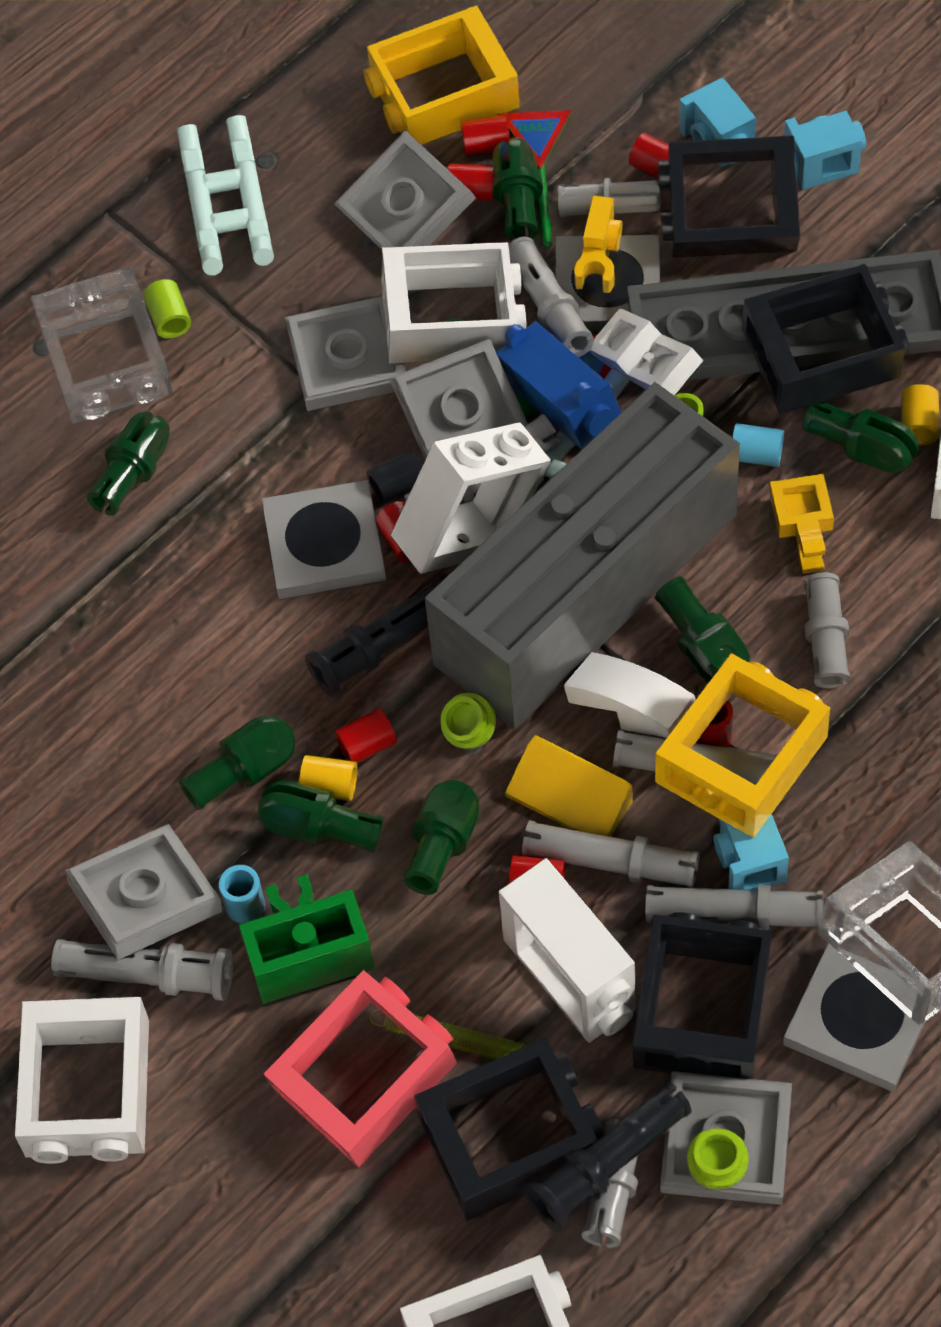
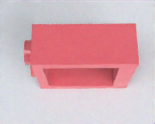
[264,970,457,1168]

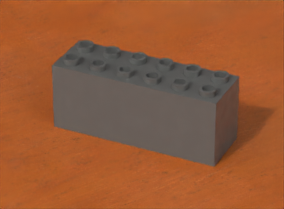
[425,382,740,730]

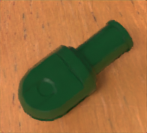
[492,137,543,241]
[803,401,919,473]
[86,411,170,516]
[654,576,750,684]
[179,716,296,810]
[403,780,479,895]
[257,781,384,853]

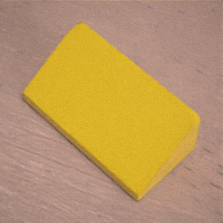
[505,735,633,837]

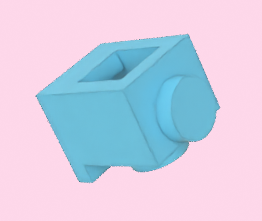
[679,77,756,167]
[784,110,866,190]
[713,814,789,890]

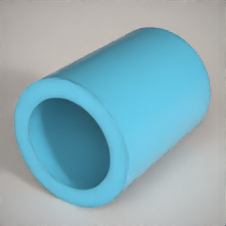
[732,423,784,467]
[219,865,265,924]

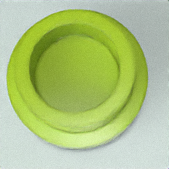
[440,693,496,749]
[687,1128,749,1190]

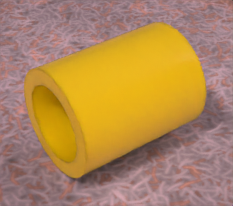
[901,384,939,446]
[299,755,357,801]

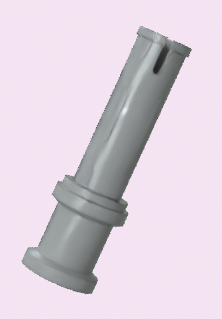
[51,939,233,1001]

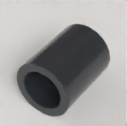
[366,450,422,505]

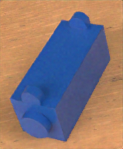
[496,321,622,450]

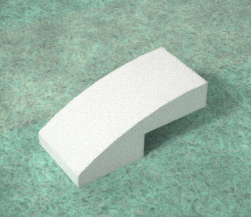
[589,308,703,395]
[564,652,695,738]

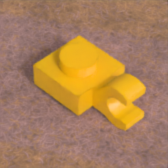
[574,195,622,293]
[769,474,834,574]

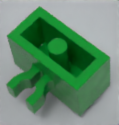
[239,874,375,1004]

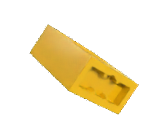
[363,5,520,145]
[655,653,830,838]

